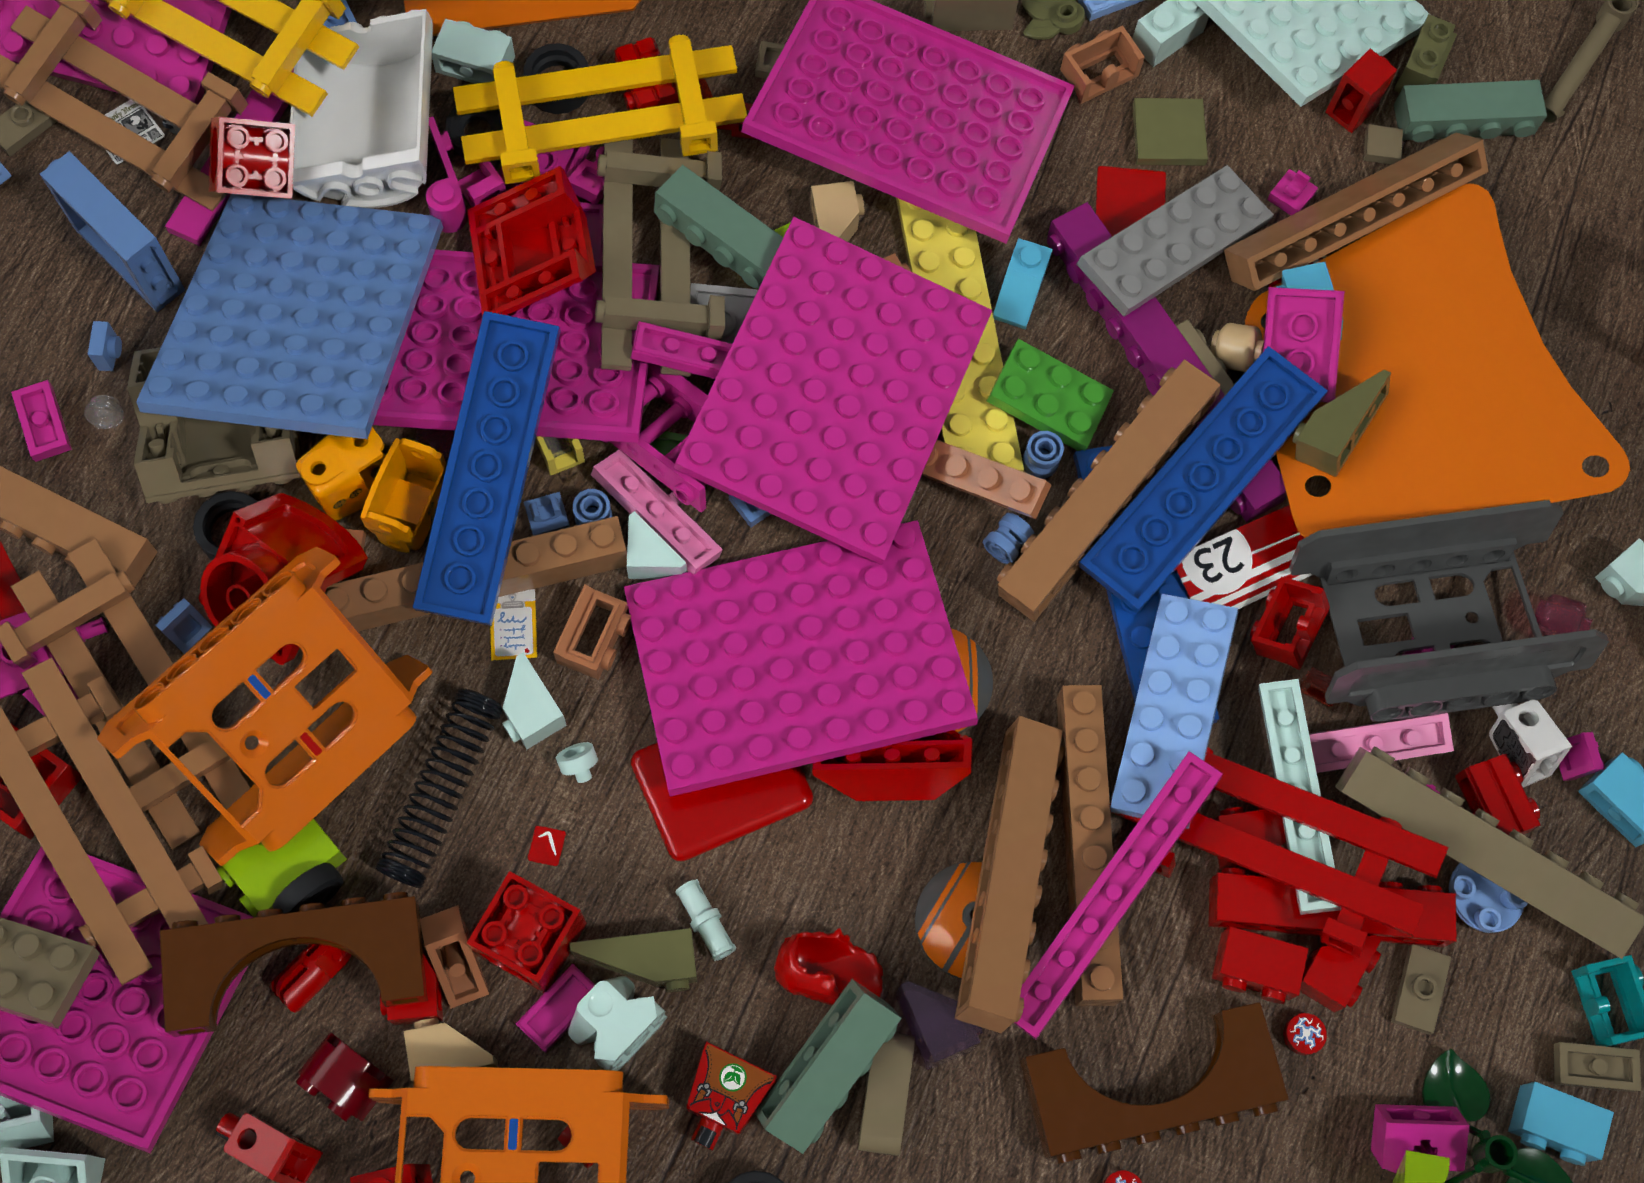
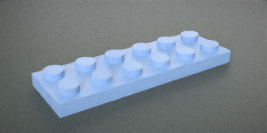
[1110,594,1238,829]

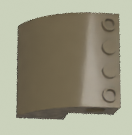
[127,347,301,504]

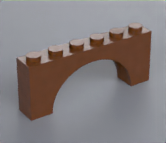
[160,892,428,1037]
[1020,1002,1289,1164]

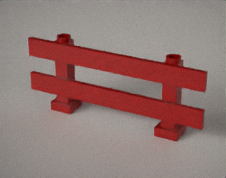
[1110,747,1449,958]

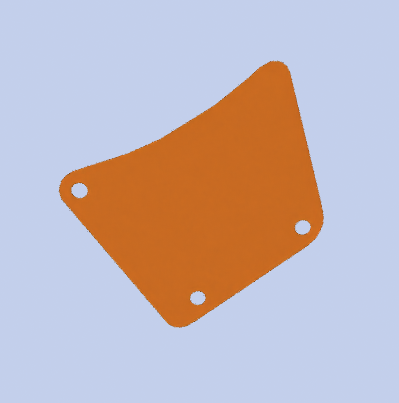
[1245,184,1630,538]

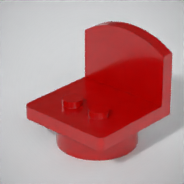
[199,493,368,665]

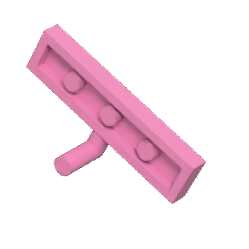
[591,450,723,575]
[1309,713,1454,773]

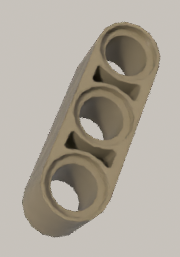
[858,1033,915,1157]

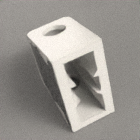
[1489,699,1572,787]

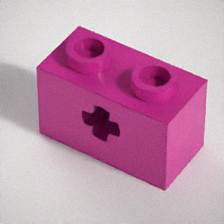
[1371,1104,1470,1173]

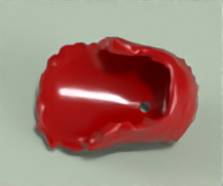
[774,928,883,1006]

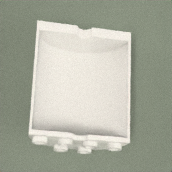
[290,9,433,208]

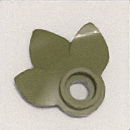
[1022,0,1085,40]

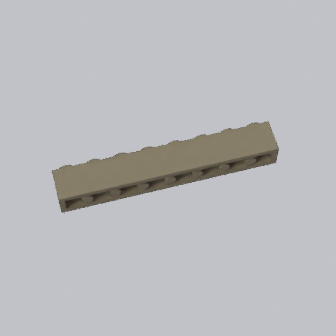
[1335,746,1644,959]

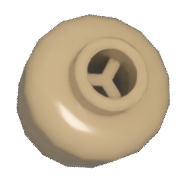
[1211,323,1264,372]

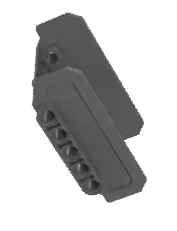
[1289,500,1609,722]

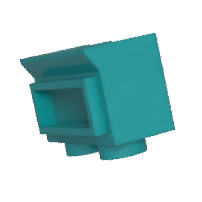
[1571,955,1644,1047]

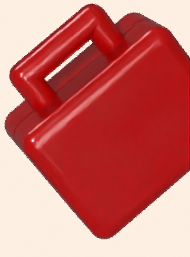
[631,742,813,861]

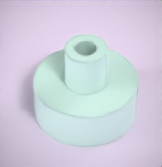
[556,742,598,783]

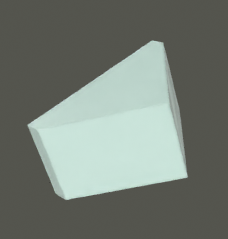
[627,511,687,579]

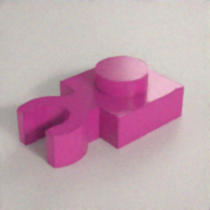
[568,146,604,205]

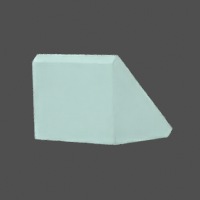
[0,1147,105,1183]

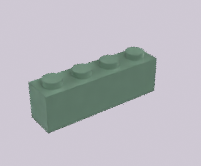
[1394,80,1547,142]
[654,165,783,289]
[755,979,902,1154]

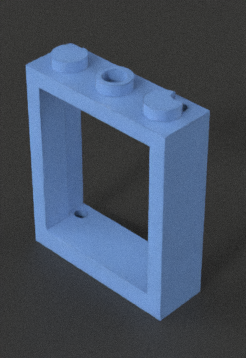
[40,151,185,312]

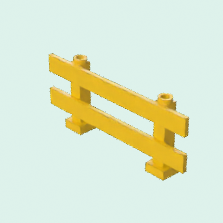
[102,0,359,117]
[453,35,747,184]

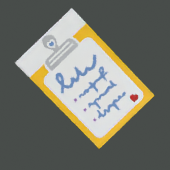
[490,589,537,661]

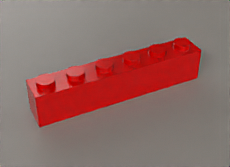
[1209,868,1456,948]

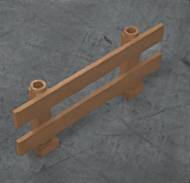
[0,0,248,212]
[0,538,251,850]
[0,657,223,986]

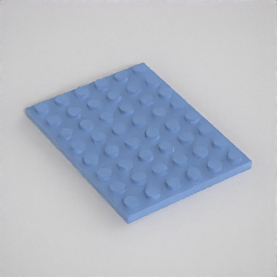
[136,194,443,439]

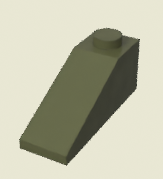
[1293,370,1391,477]
[570,928,697,992]

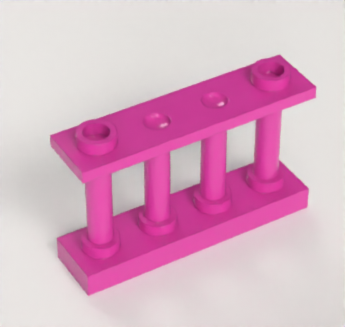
[603,363,708,513]

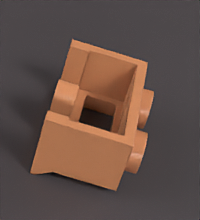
[1060,25,1145,104]
[553,584,632,680]

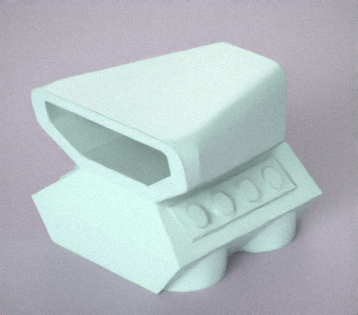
[568,976,667,1071]

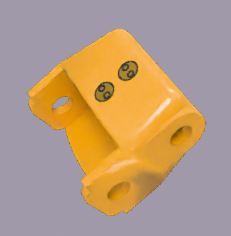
[296,427,386,521]
[360,438,447,553]

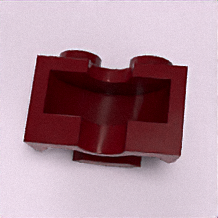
[296,1032,394,1122]

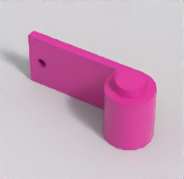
[426,116,468,233]

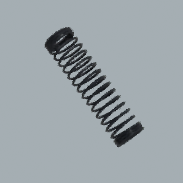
[375,688,504,888]

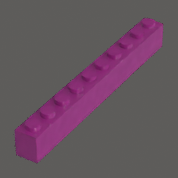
[1047,202,1287,523]

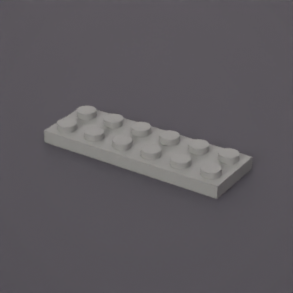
[1077,165,1274,317]

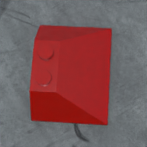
[467,166,596,318]

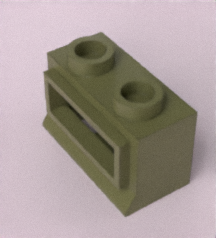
[1393,14,1457,93]

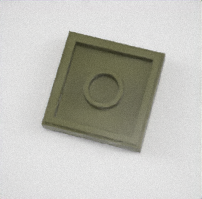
[1132,98,1208,166]

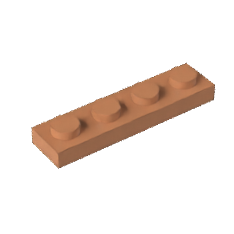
[921,440,1051,520]

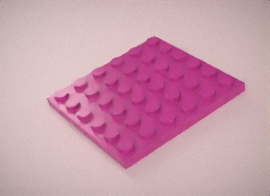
[0,847,255,1153]

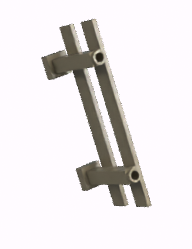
[595,138,725,376]

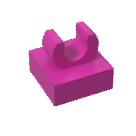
[1267,169,1318,215]
[1559,732,1605,781]

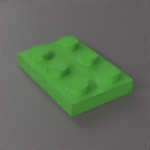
[986,339,1114,451]

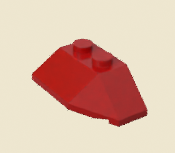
[812,730,973,801]

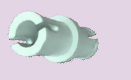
[675,879,736,961]

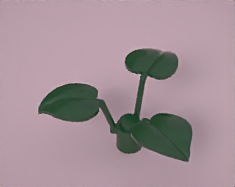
[1422,1049,1573,1183]

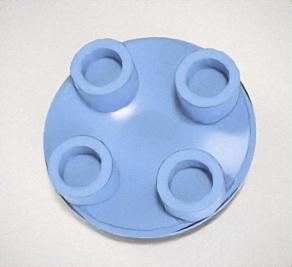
[1449,863,1528,933]

